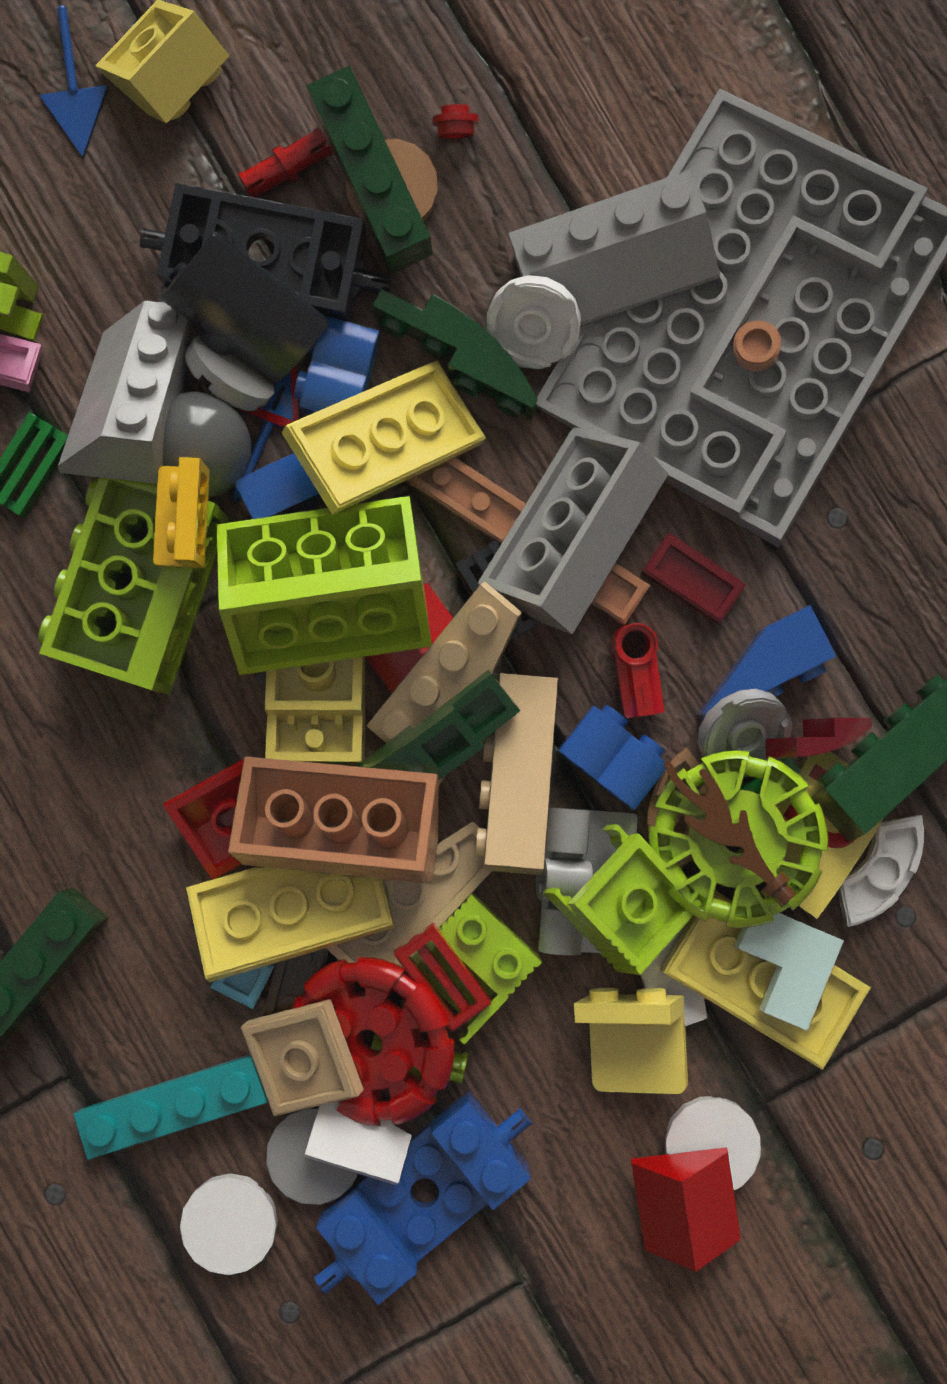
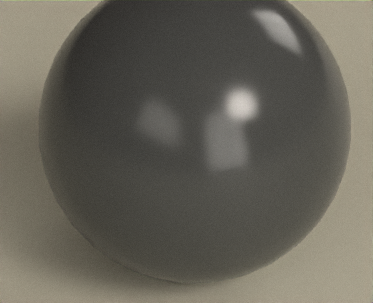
[163,392,251,500]

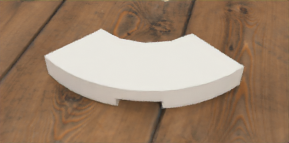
[838,815,924,927]

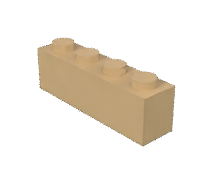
[475,673,558,875]

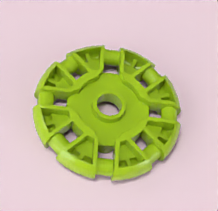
[649,750,828,928]

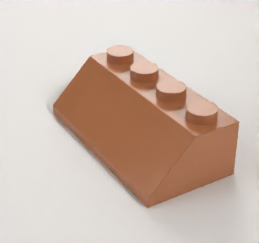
[228,757,438,884]

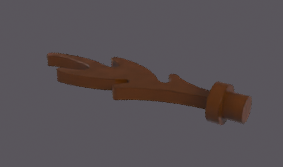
[664,761,797,907]

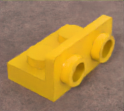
[153,457,210,568]

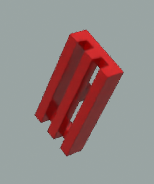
[394,922,491,1032]

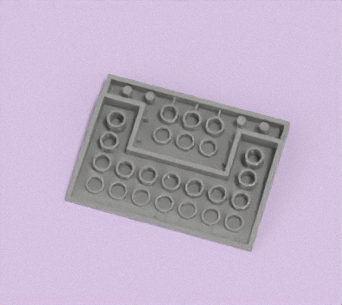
[536,89,947,548]

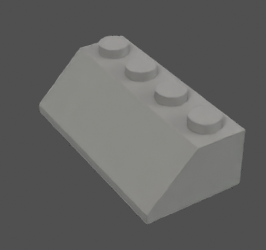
[508,169,720,326]
[58,301,195,484]
[478,426,669,634]

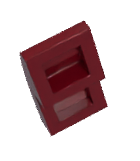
[765,717,872,758]

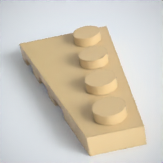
[366,581,522,787]
[326,821,492,967]

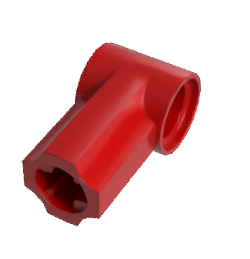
[610,623,665,718]

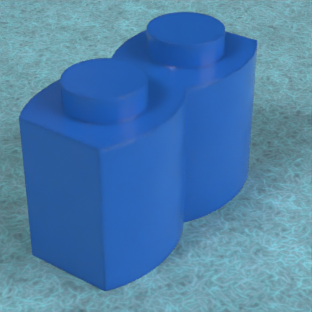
[294,315,381,415]
[557,705,666,810]

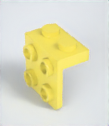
[574,988,688,1094]

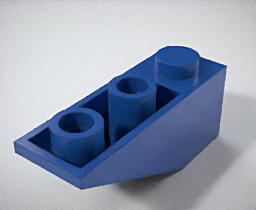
[697,605,836,721]

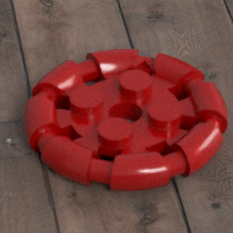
[292,957,455,1127]

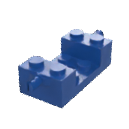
[314,1091,533,1305]

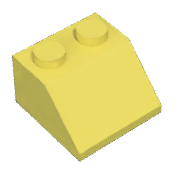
[96,0,230,124]

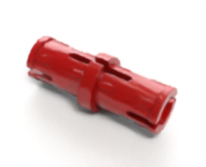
[238,127,333,198]

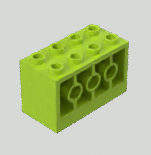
[38,477,230,695]
[217,496,432,675]

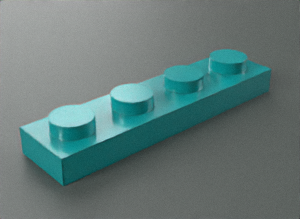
[73,1054,268,1160]

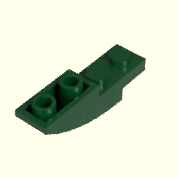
[373,289,537,418]
[357,670,520,780]

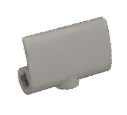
[535,807,638,955]

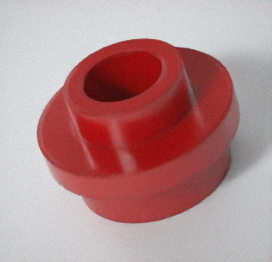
[432,104,479,139]

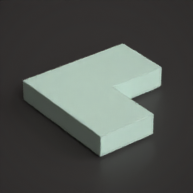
[734,913,844,1031]

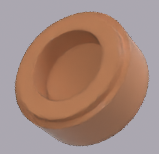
[733,320,781,372]

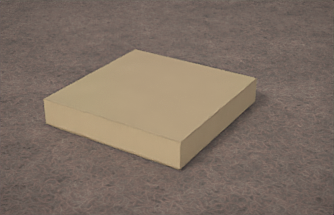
[241,999,364,1116]

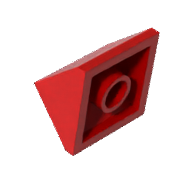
[631,1147,741,1272]

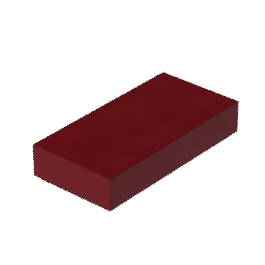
[641,532,746,625]

